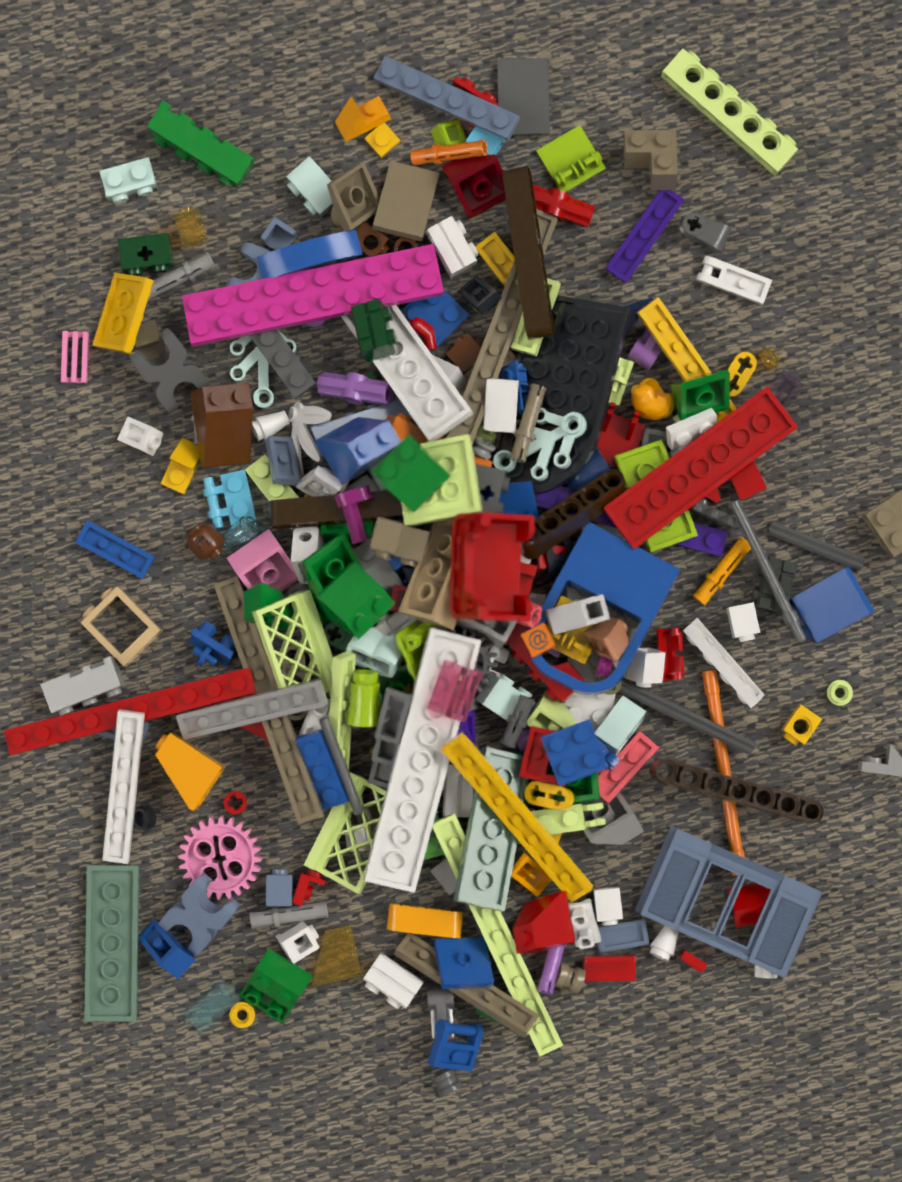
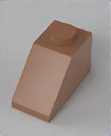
[584,616,630,661]

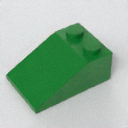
[301,532,363,624]

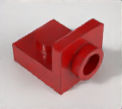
[292,869,327,906]

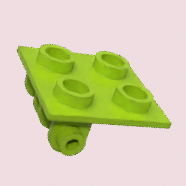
[536,125,606,192]
[395,619,436,681]

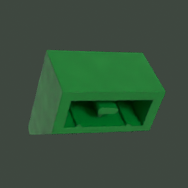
[239,948,313,1024]

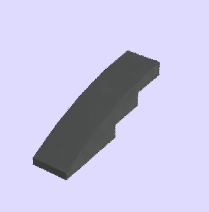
[368,687,413,788]

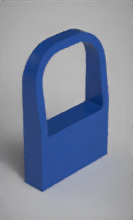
[529,522,680,695]

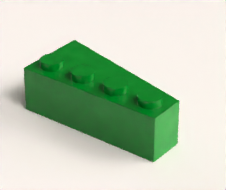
[147,101,255,188]

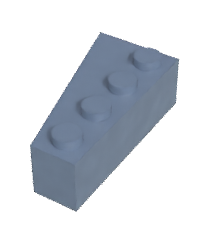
[311,396,418,461]

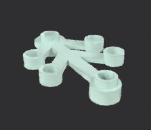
[230,329,296,409]
[493,407,587,481]

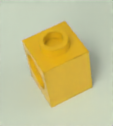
[781,704,822,746]

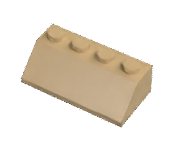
[398,519,458,631]

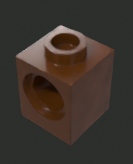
[356,222,390,258]

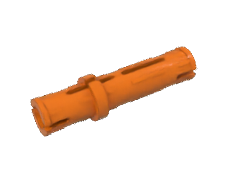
[411,139,488,166]

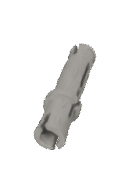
[148,252,215,300]
[250,901,329,929]

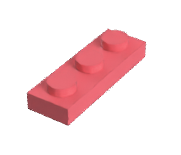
[598,731,659,805]

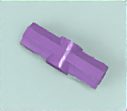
[316,372,395,405]

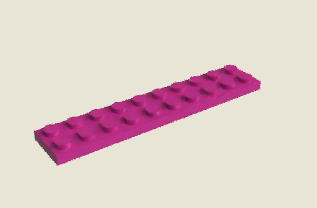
[182,244,444,347]

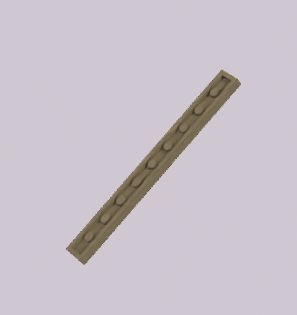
[447,209,558,444]
[214,576,324,826]

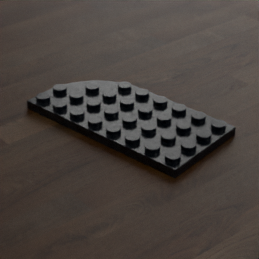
[490,295,631,495]

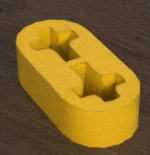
[728,352,757,397]
[524,781,574,811]

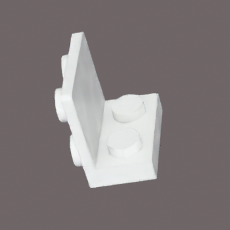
[296,466,349,497]

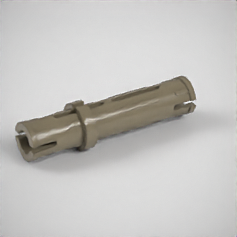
[510,384,546,463]

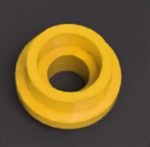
[229,1002,255,1028]

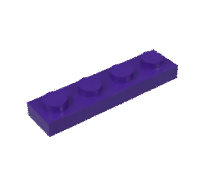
[605,190,685,284]

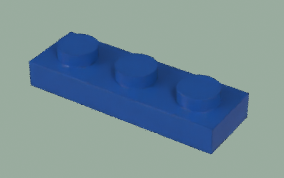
[75,520,156,580]
[296,729,349,809]

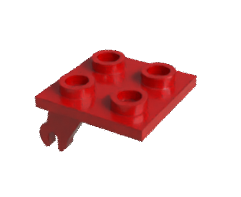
[597,402,646,470]

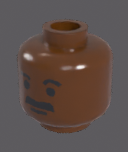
[187,522,225,561]

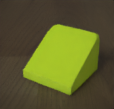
[431,119,467,146]

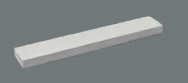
[102,709,145,864]

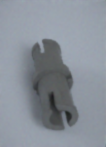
[500,694,535,748]

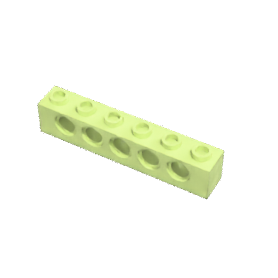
[661,49,798,176]

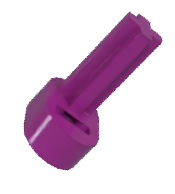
[334,485,373,544]

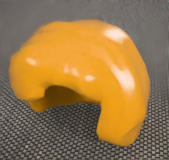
[631,378,675,420]

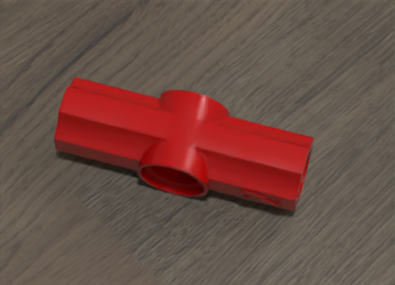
[533,185,595,228]

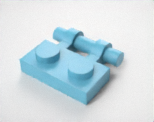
[203,470,256,529]

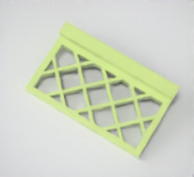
[252,590,333,693]
[304,772,387,894]

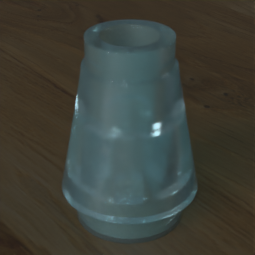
[222,516,260,548]

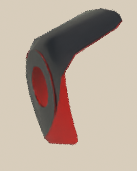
[540,513,574,586]

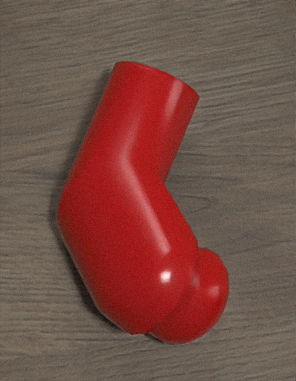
[408,317,437,351]

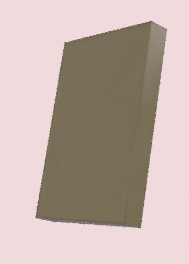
[372,161,440,242]

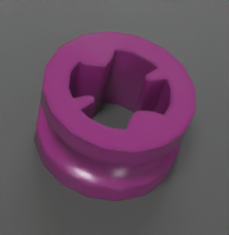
[595,656,613,679]

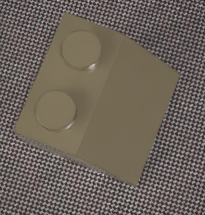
[861,490,902,559]

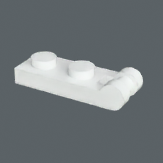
[696,256,772,305]

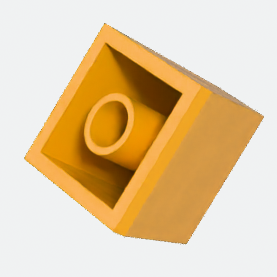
[155,733,226,811]

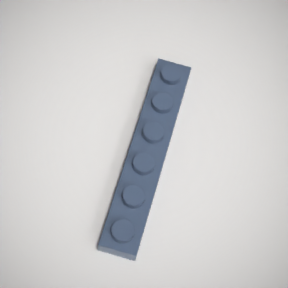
[374,56,520,141]

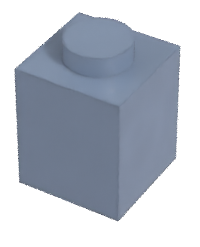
[266,869,293,906]

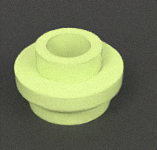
[827,680,853,706]

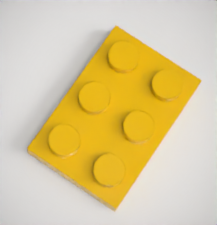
[92,273,153,354]

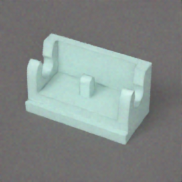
[595,696,646,756]

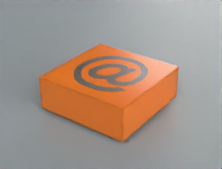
[521,623,556,658]

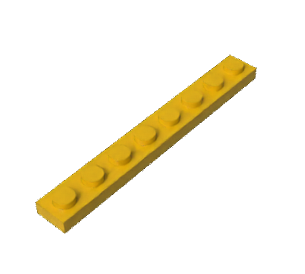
[441,732,593,902]

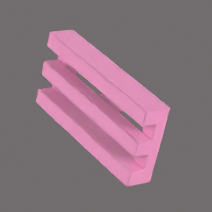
[61,331,89,384]

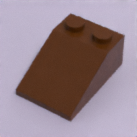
[190,383,253,468]

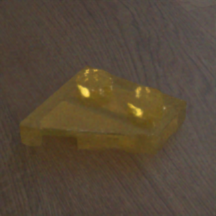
[313,924,362,987]

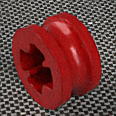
[224,791,247,814]

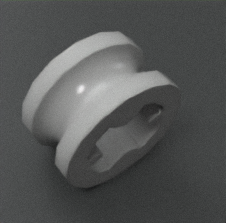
[472,437,496,460]

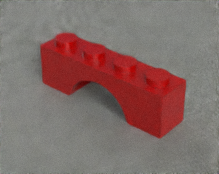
[504,623,587,703]

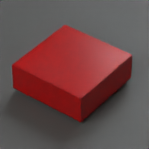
[679,949,707,972]

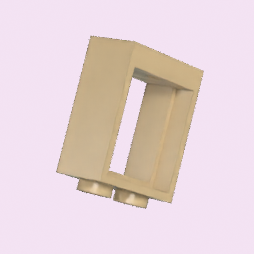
[80,586,162,667]

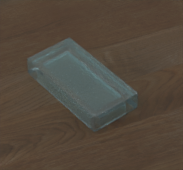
[184,980,241,1034]

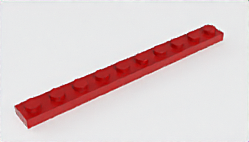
[4,668,257,755]

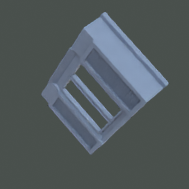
[634,826,822,977]

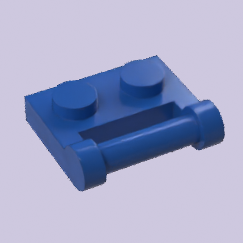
[427,1019,484,1071]

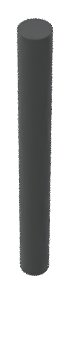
[318,717,364,815]

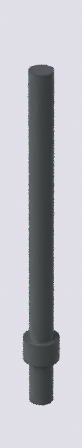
[730,500,807,643]

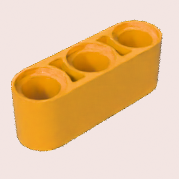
[386,903,464,938]

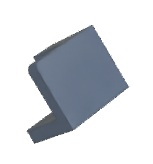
[260,217,297,250]

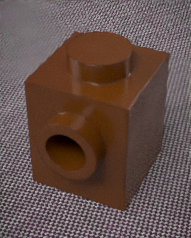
[446,334,483,374]

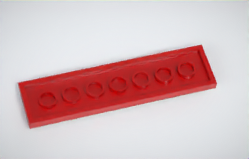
[603,386,798,549]

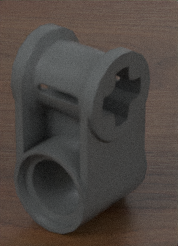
[680,212,731,253]

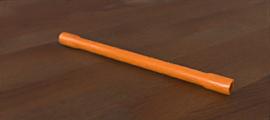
[702,670,745,876]

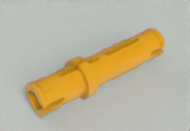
[692,536,751,606]

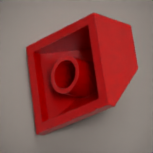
[512,891,576,954]

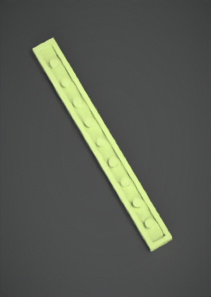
[432,813,563,1056]

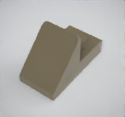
[135,319,165,360]

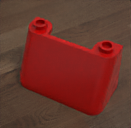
[449,513,535,621]

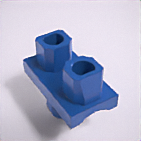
[189,621,235,667]

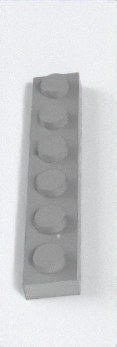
[176,678,328,740]

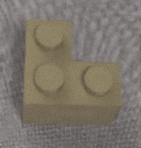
[623,130,678,191]
[370,517,429,567]

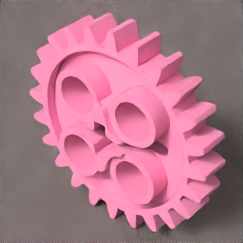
[178,815,263,900]

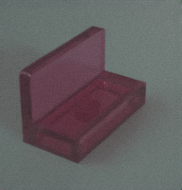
[427,660,483,722]

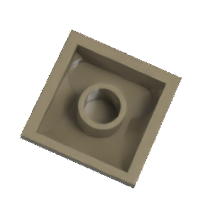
[327,161,380,231]

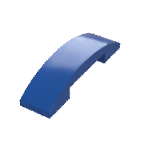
[257,230,363,279]

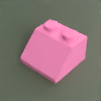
[227,529,298,592]

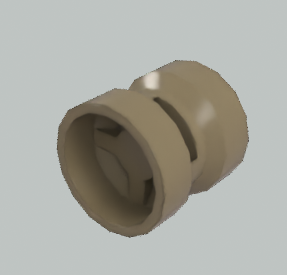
[554,962,585,994]

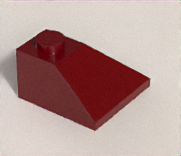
[442,154,506,219]

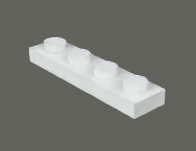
[683,618,765,708]

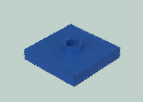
[434,937,494,989]

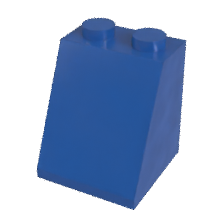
[314,417,401,485]
[790,566,874,644]

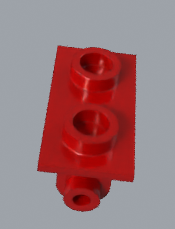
[656,628,685,681]

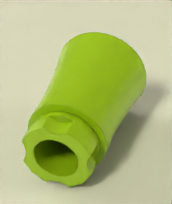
[346,669,381,727]

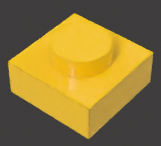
[365,123,401,159]

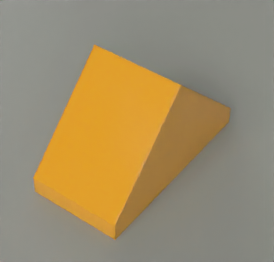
[511,851,552,897]

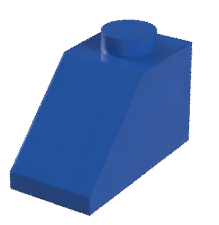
[138,919,195,979]

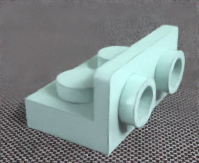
[100,157,158,204]

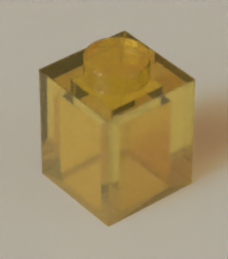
[174,207,209,249]

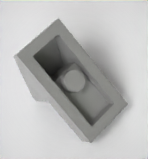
[858,744,902,777]

